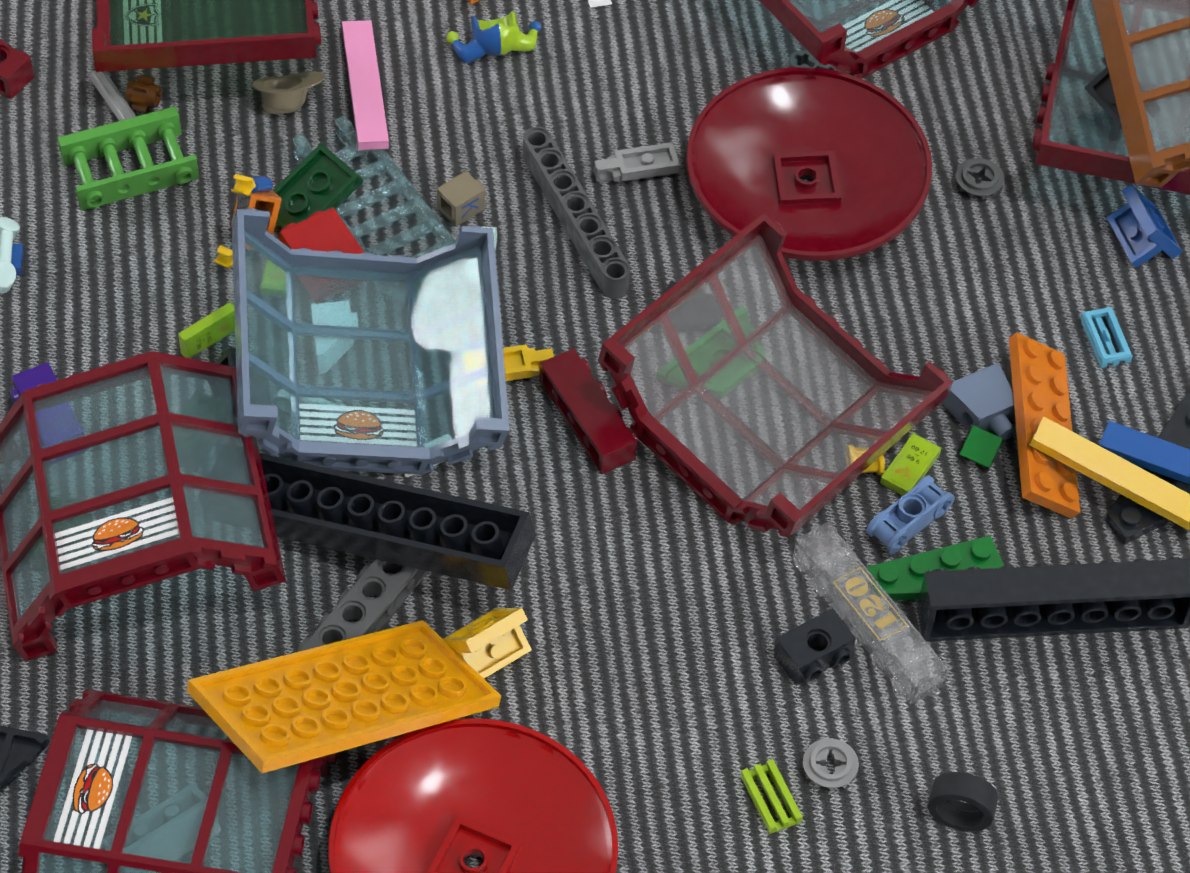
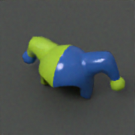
[446,11,541,63]

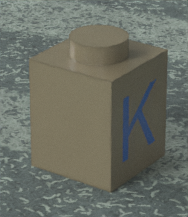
[437,171,486,227]

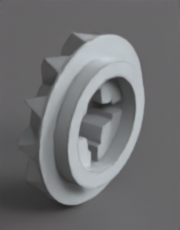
[802,738,859,791]

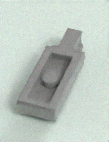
[593,142,681,182]

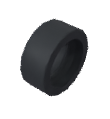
[927,771,999,832]

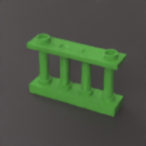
[57,106,199,211]

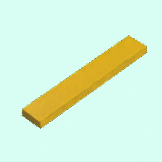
[1029,417,1190,531]

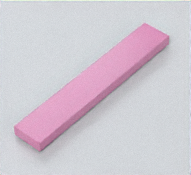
[342,20,389,150]

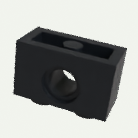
[773,608,856,686]

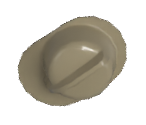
[252,71,325,114]

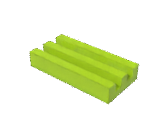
[740,759,803,834]

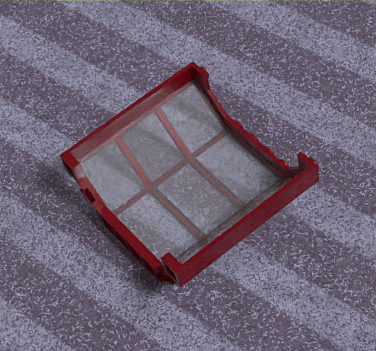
[598,213,953,538]

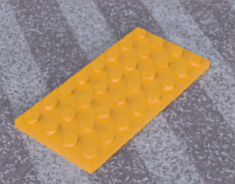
[187,620,501,774]

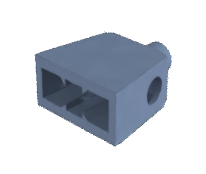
[942,363,1016,441]

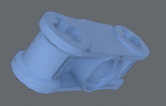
[866,475,955,554]

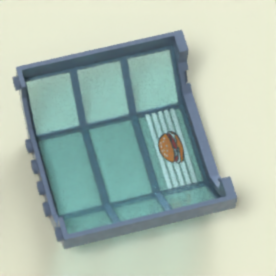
[232,208,510,475]

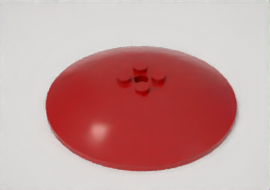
[328,718,618,873]

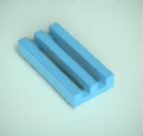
[1080,307,1133,368]

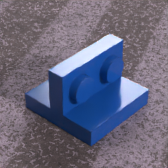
[1107,184,1183,267]

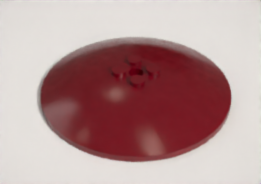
[686,67,932,261]

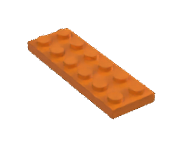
[1008,332,1081,519]

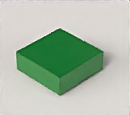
[959,425,1004,469]

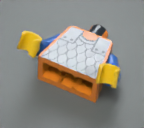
[214,174,282,269]

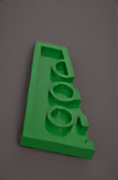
[865,535,1004,601]

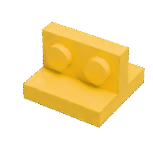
[443,608,532,678]

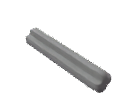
[90,71,137,121]

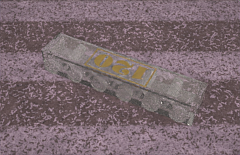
[793,522,948,705]

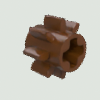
[125,75,162,113]

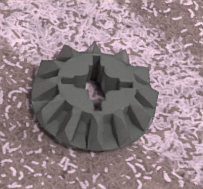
[955,158,1004,200]

